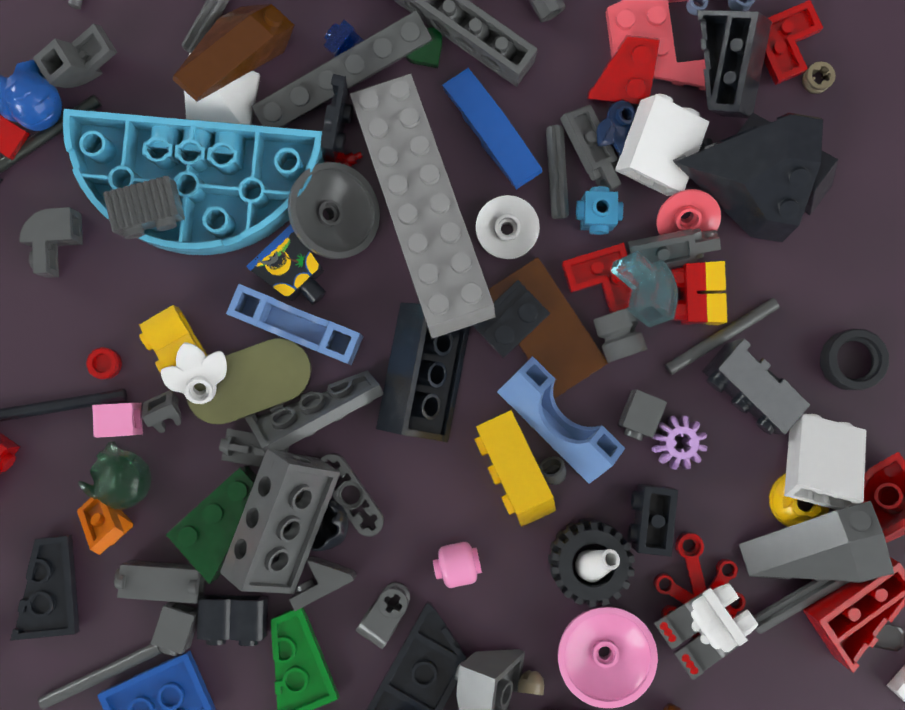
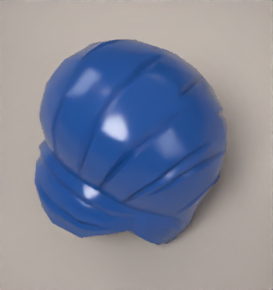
[0,60,62,131]

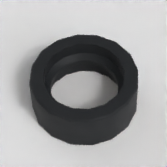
[820,329,889,390]

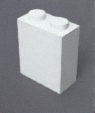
[615,94,709,196]
[784,413,866,510]

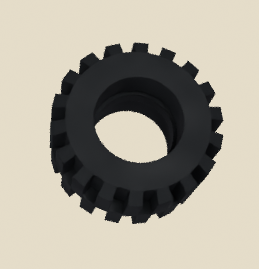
[548,519,635,607]

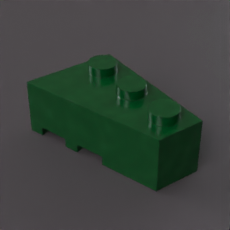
[166,466,257,584]

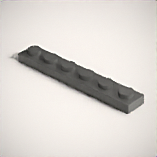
[251,10,432,128]

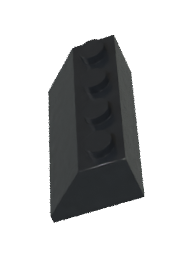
[376,302,470,442]

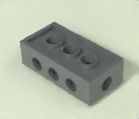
[220,449,340,594]

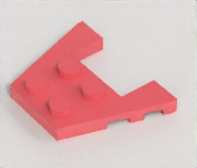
[606,0,706,91]

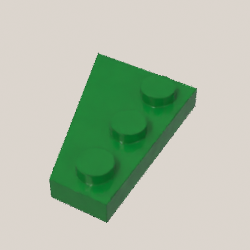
[271,607,339,710]

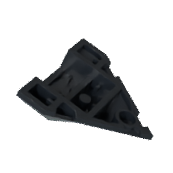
[673,113,823,242]

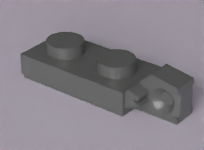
[560,105,621,192]
[628,229,721,275]

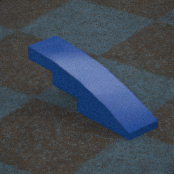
[442,68,543,190]

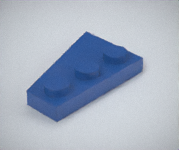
[97,650,216,710]

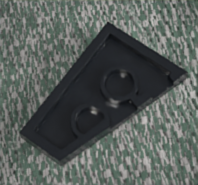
[10,534,80,641]

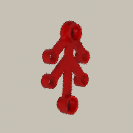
[653,532,746,638]

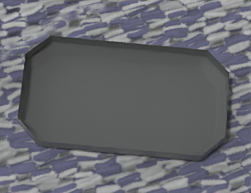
[874,624,905,652]

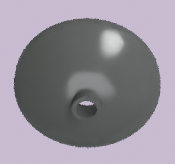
[288,162,380,259]

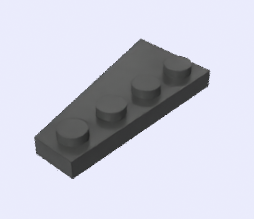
[245,370,384,453]

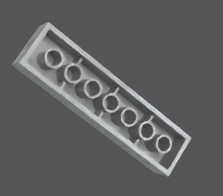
[350,74,495,338]

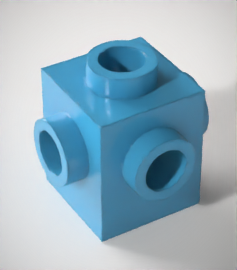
[576,186,623,235]

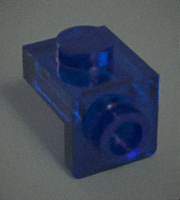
[324,19,364,57]

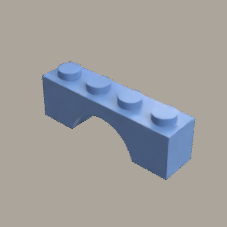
[226,284,364,366]
[497,356,625,484]

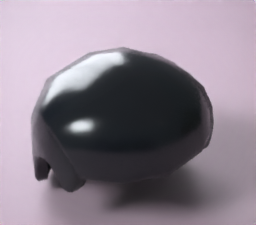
[311,499,348,551]

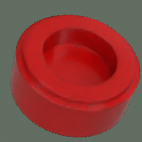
[86,347,122,380]

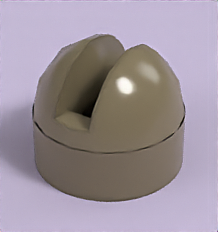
[517,670,544,695]

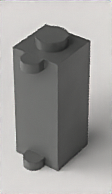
[114,560,206,604]

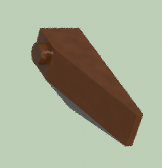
[173,4,295,102]

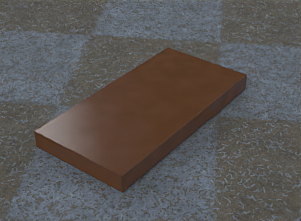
[488,257,608,399]

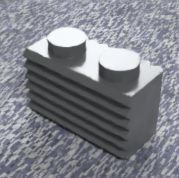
[103,176,185,239]

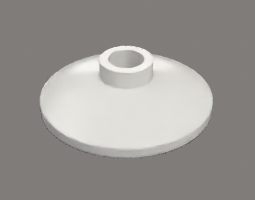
[476,195,540,259]

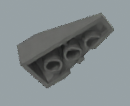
[739,501,894,583]

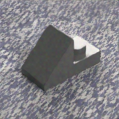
[289,556,357,611]

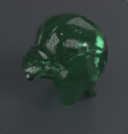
[78,441,152,510]

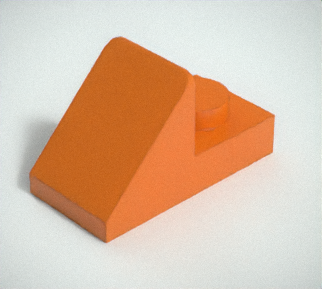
[77,489,133,555]

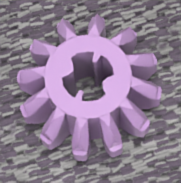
[652,415,707,470]

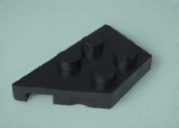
[366,601,468,710]

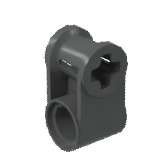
[355,582,410,649]

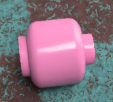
[433,542,482,588]

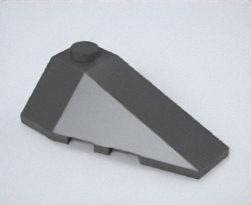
[455,649,525,710]

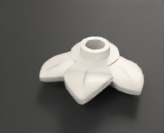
[161,342,227,404]

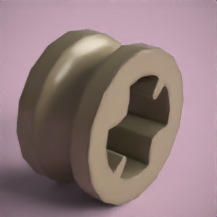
[802,61,836,94]

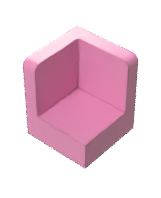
[92,403,143,438]

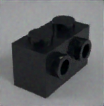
[627,483,678,557]

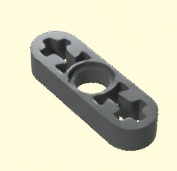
[320,453,384,537]

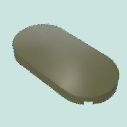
[187,338,312,424]

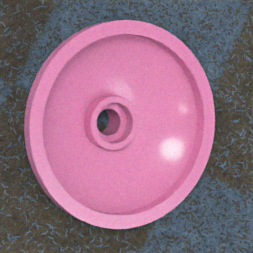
[558,606,658,708]

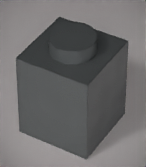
[617,389,667,441]
[151,602,198,656]

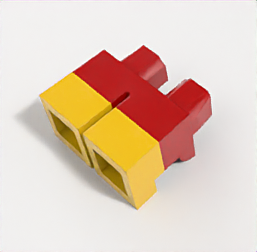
[663,261,727,325]

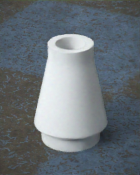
[575,549,620,583]

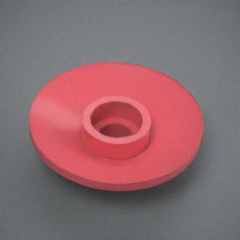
[656,189,721,235]

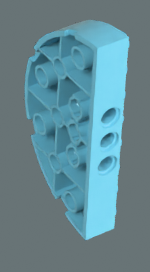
[63,109,324,255]

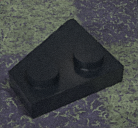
[321,74,354,162]

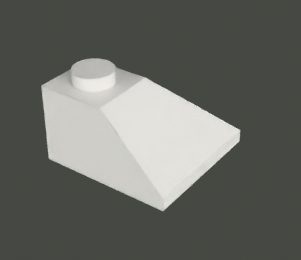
[184,53,260,125]

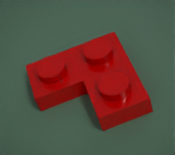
[764,0,823,85]
[561,243,643,313]

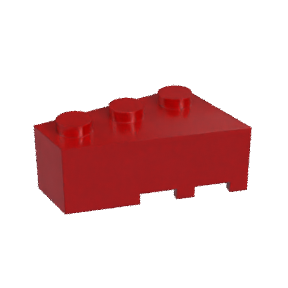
[803,557,905,673]

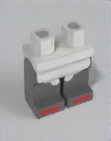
[654,583,759,680]

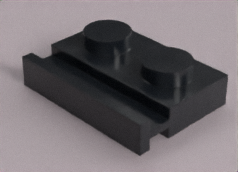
[472,280,551,358]

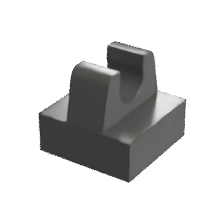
[142,390,182,433]

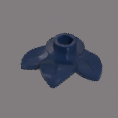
[596,100,636,156]

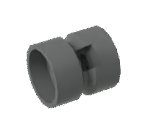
[593,307,648,363]

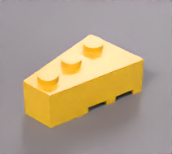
[474,410,556,527]

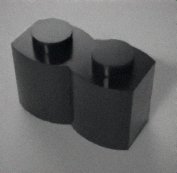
[197,594,268,646]

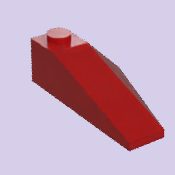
[835,452,905,543]

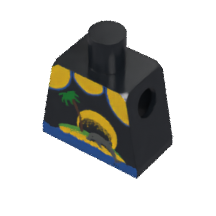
[246,224,326,305]

